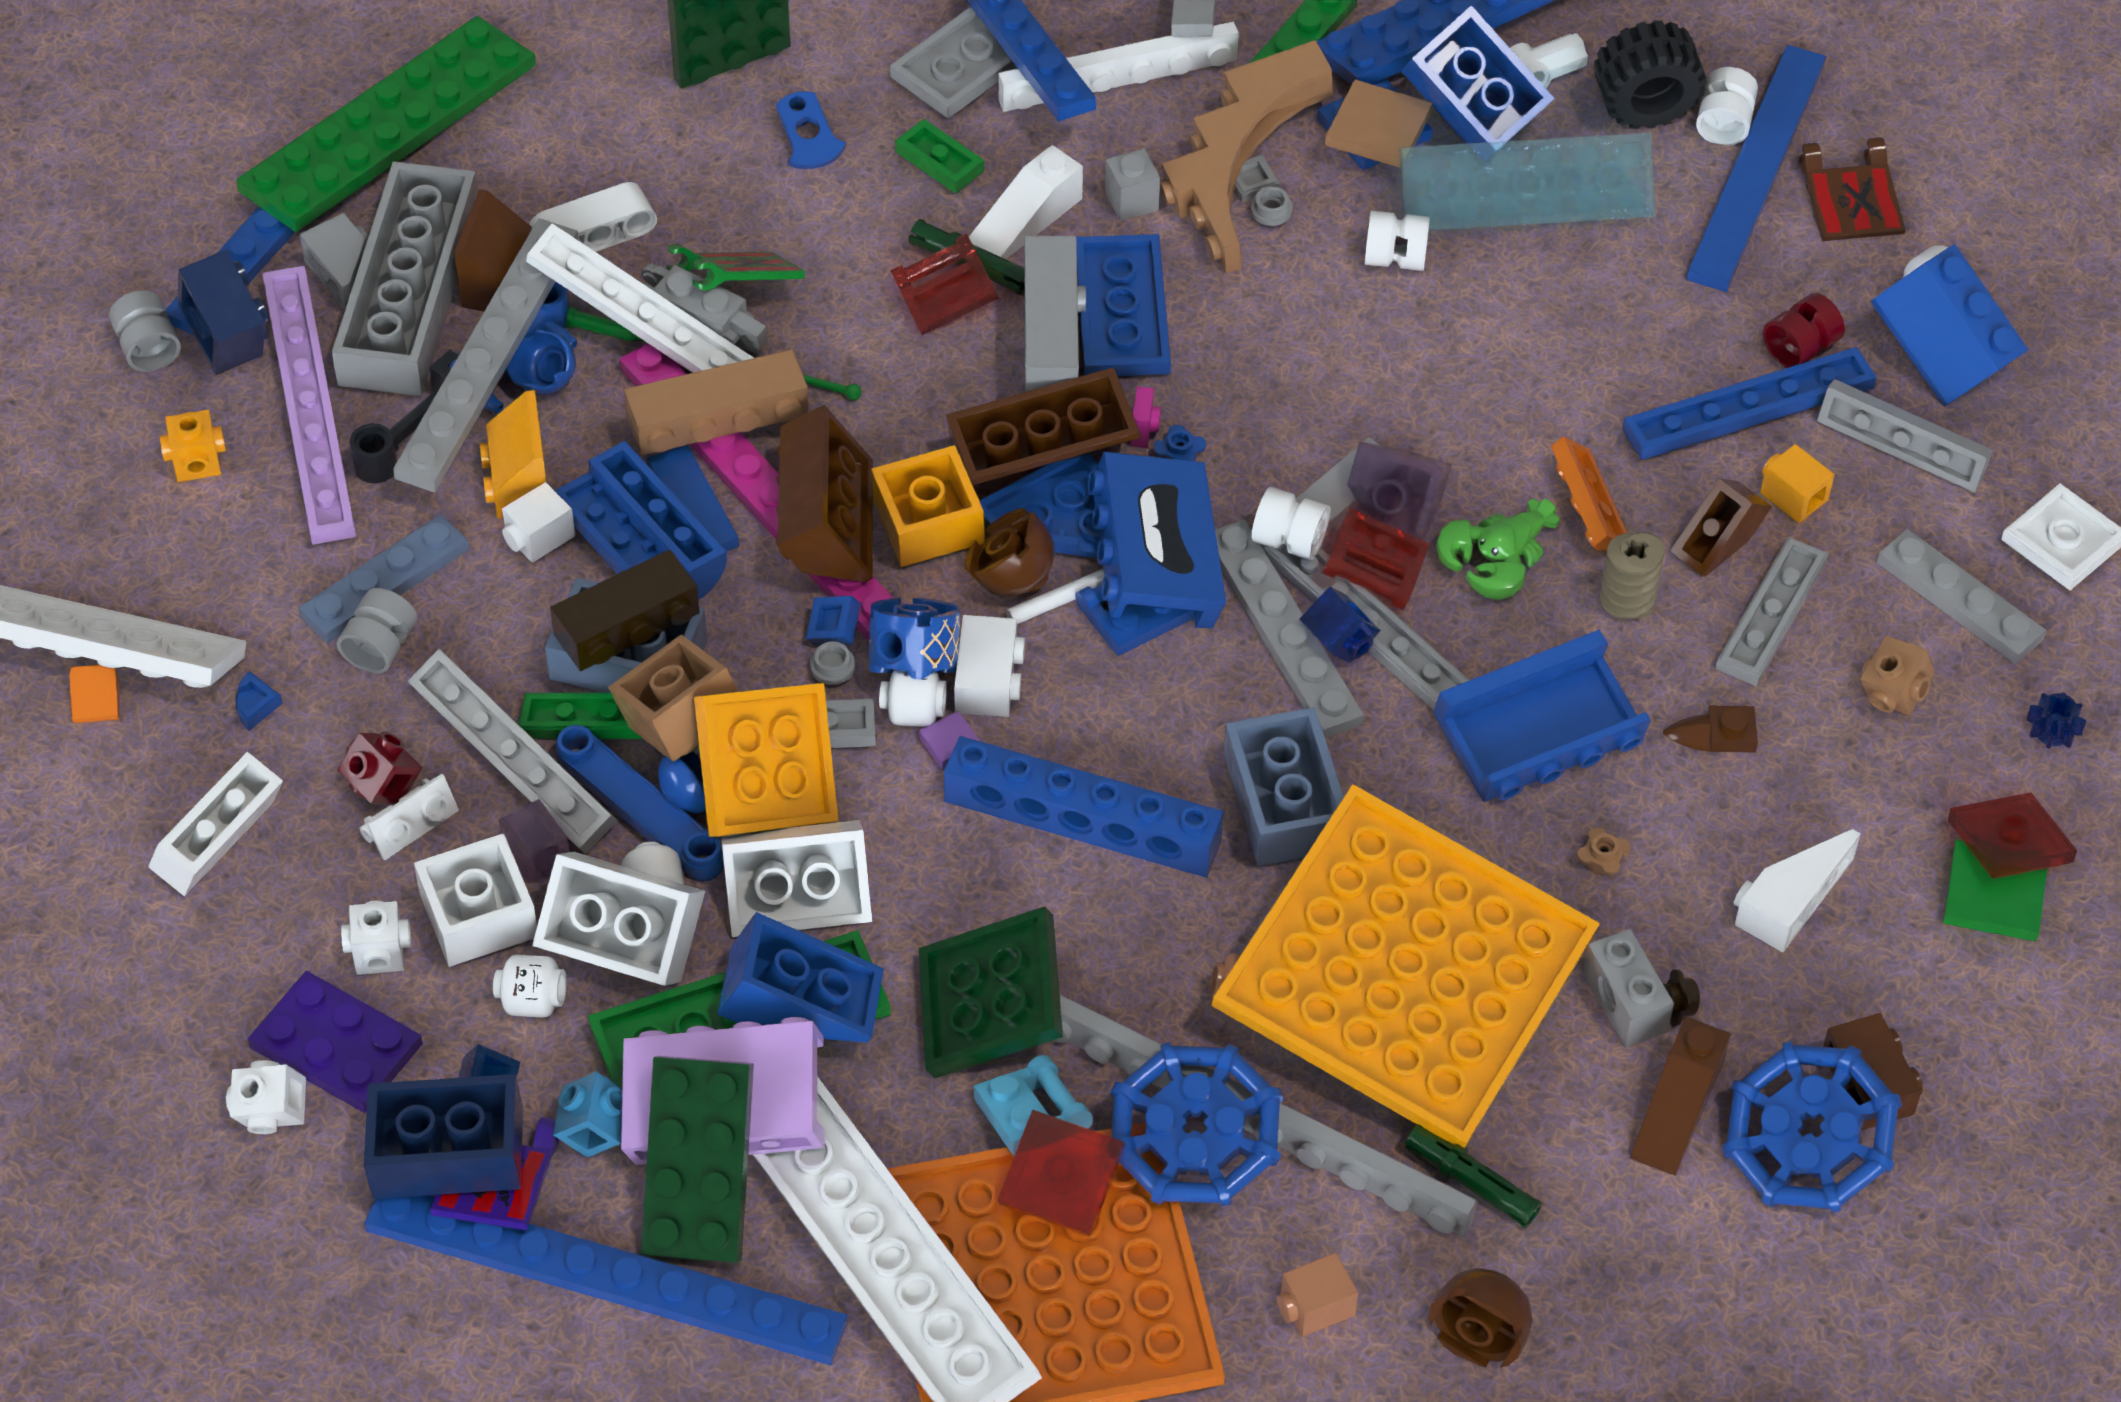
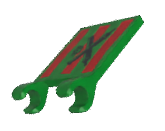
[666,244,805,290]

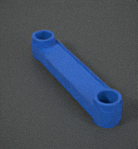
[555,725,724,882]

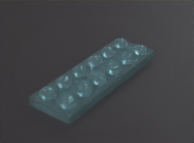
[1399,133,1655,231]

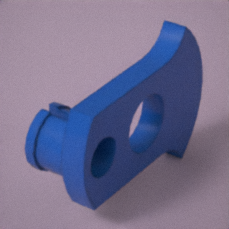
[776,91,846,169]

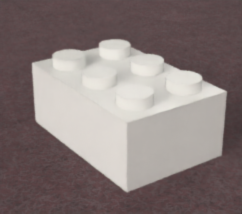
[532,852,705,986]

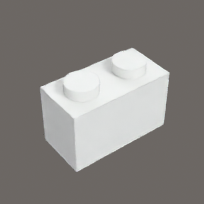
[954,615,1025,717]

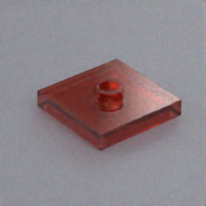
[1948,792,2077,879]
[997,1109,1126,1237]

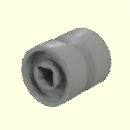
[109,290,181,372]
[336,588,418,674]

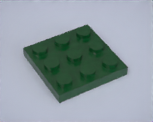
[667,0,791,89]
[918,906,1063,1078]

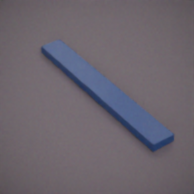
[1687,44,1826,292]

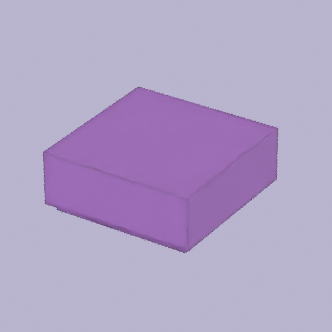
[919,711,980,771]

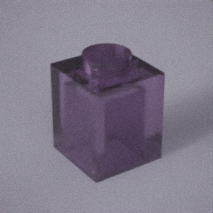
[499,799,569,884]

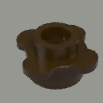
[1663,969,1700,1026]

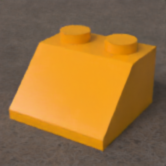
[479,390,546,519]

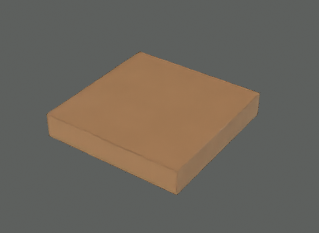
[1325,80,1432,169]

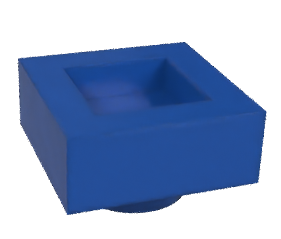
[806,596,861,646]

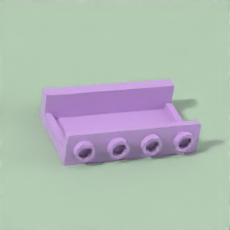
[621,1017,825,1165]

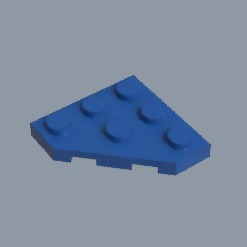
[980,453,1100,559]

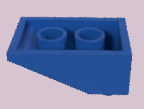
[717,912,884,1043]

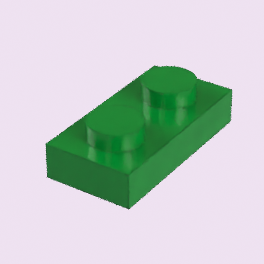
[895,118,984,194]

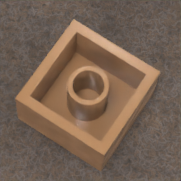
[608,634,739,762]

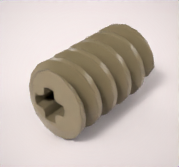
[1599,532,1665,619]

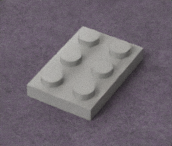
[890,7,1017,119]

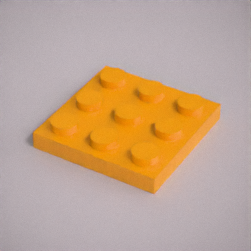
[694,683,839,837]

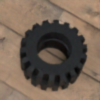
[1594,20,1707,129]

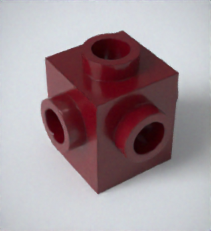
[337,732,423,804]

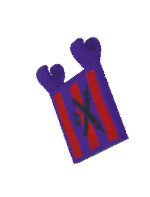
[431,1117,560,1230]

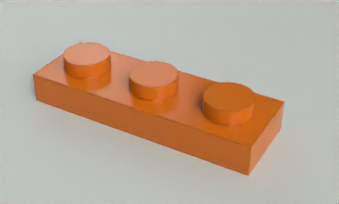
[1551,436,1627,552]

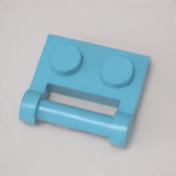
[973,1055,1093,1157]

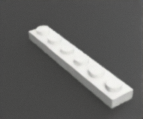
[999,22,1239,112]
[526,223,753,373]

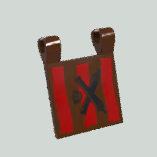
[1799,137,1905,241]

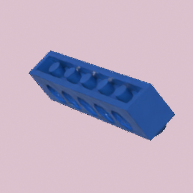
[944,736,1224,878]

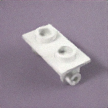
[359,774,459,861]

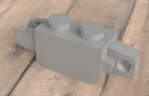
[640,263,767,354]

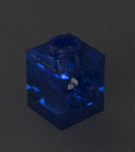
[1300,586,1381,663]

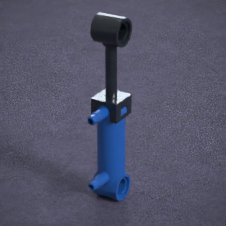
[350,282,577,484]

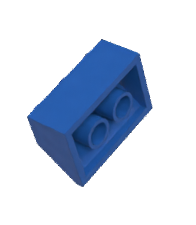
[1870,244,2029,407]

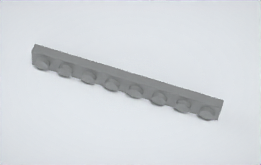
[393,218,579,492]

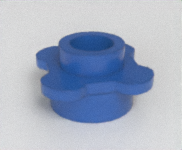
[1154,425,1206,462]

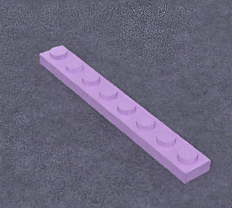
[262,266,356,545]

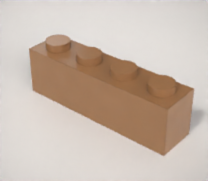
[624,349,808,456]

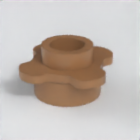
[1577,827,1631,875]

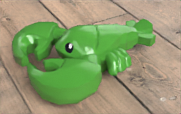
[1436,498,1560,600]

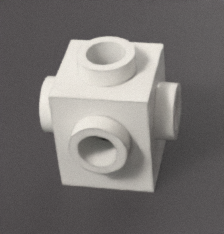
[341,901,411,975]
[226,1060,306,1134]

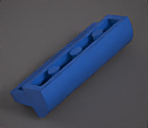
[554,441,727,600]

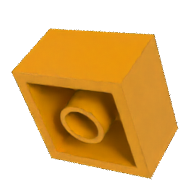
[871,445,985,567]

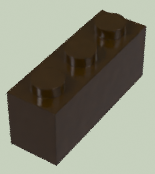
[550,549,700,672]

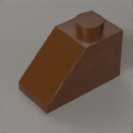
[1670,478,1772,577]

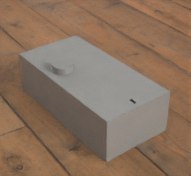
[1024,236,1086,392]

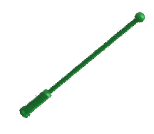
[565,307,862,401]

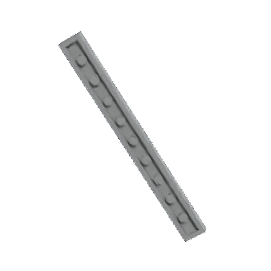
[1054,995,1477,1238]

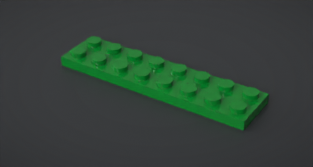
[236,15,536,232]

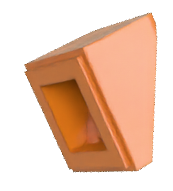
[69,665,120,723]

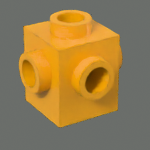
[160,409,226,482]

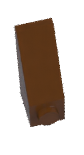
[1630,1016,1731,1176]

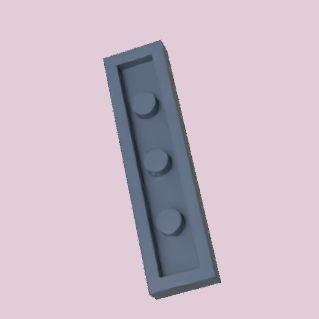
[298,514,469,644]

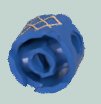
[868,598,960,679]

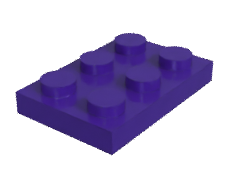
[248,970,423,1113]

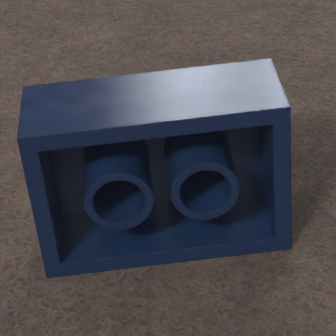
[364,1074,523,1199]

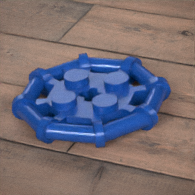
[1722,1040,1902,1213]
[1107,1042,1284,1207]

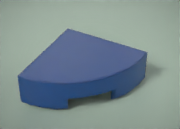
[236,671,283,731]

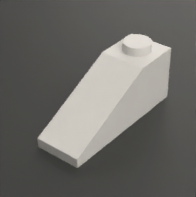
[966,145,1083,259]
[1734,829,1861,953]

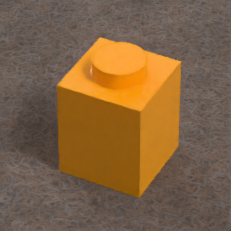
[1760,444,1835,523]

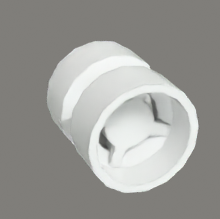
[1696,67,1758,146]
[1365,210,1430,271]
[1252,486,1331,560]

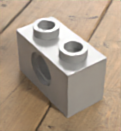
[1582,929,1674,1048]

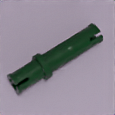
[908,219,1024,295]
[1404,1124,1543,1229]

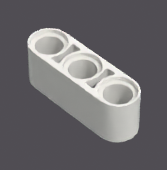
[529,182,657,252]

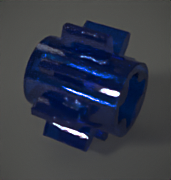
[2026,692,2086,749]

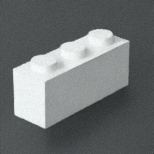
[148,752,283,897]

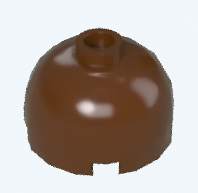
[965,508,1055,597]
[1428,1268,1533,1367]

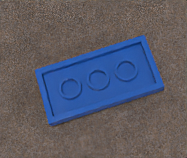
[1076,234,1171,376]

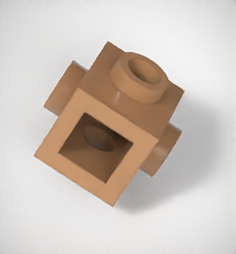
[1860,635,1935,716]

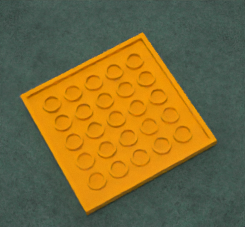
[1211,784,1600,1148]

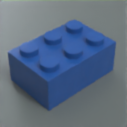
[1401,6,1555,162]

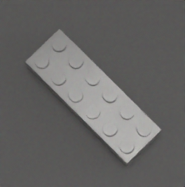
[332,161,478,396]

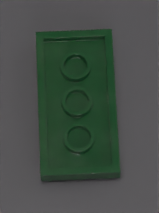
[641,1056,754,1263]

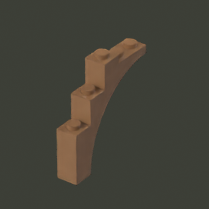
[1160,40,1333,273]

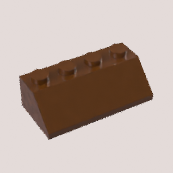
[946,367,1140,485]
[775,405,873,582]

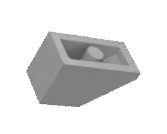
[299,213,368,312]

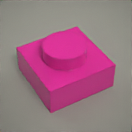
[1131,387,1161,448]

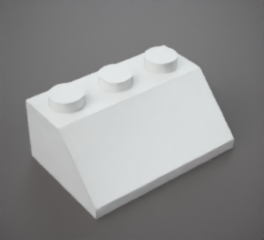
[721,820,872,937]

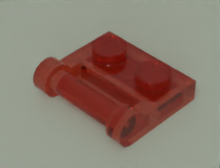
[890,233,999,335]
[1321,508,1430,610]

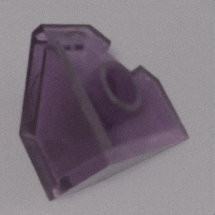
[1347,442,1452,552]

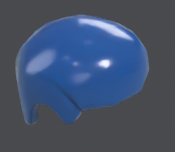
[506,329,576,395]
[658,751,706,814]

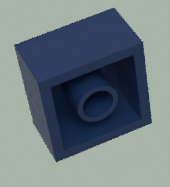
[178,250,269,375]

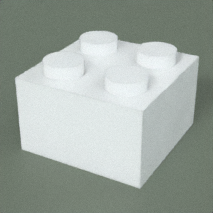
[414,833,537,967]

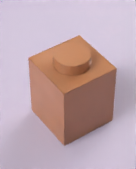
[1277,1252,1358,1337]

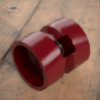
[1762,293,1845,368]

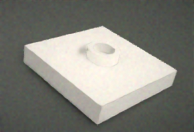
[2001,483,2121,590]

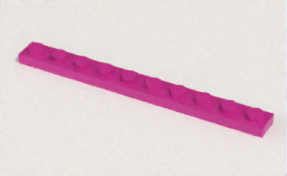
[619,343,893,641]

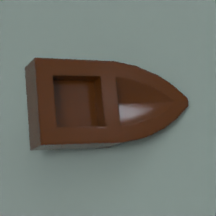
[1663,705,1758,753]

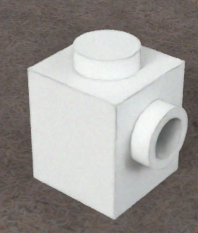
[502,482,575,563]

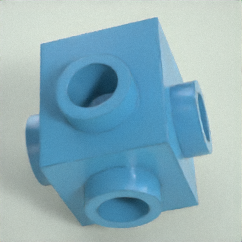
[553,1071,623,1158]

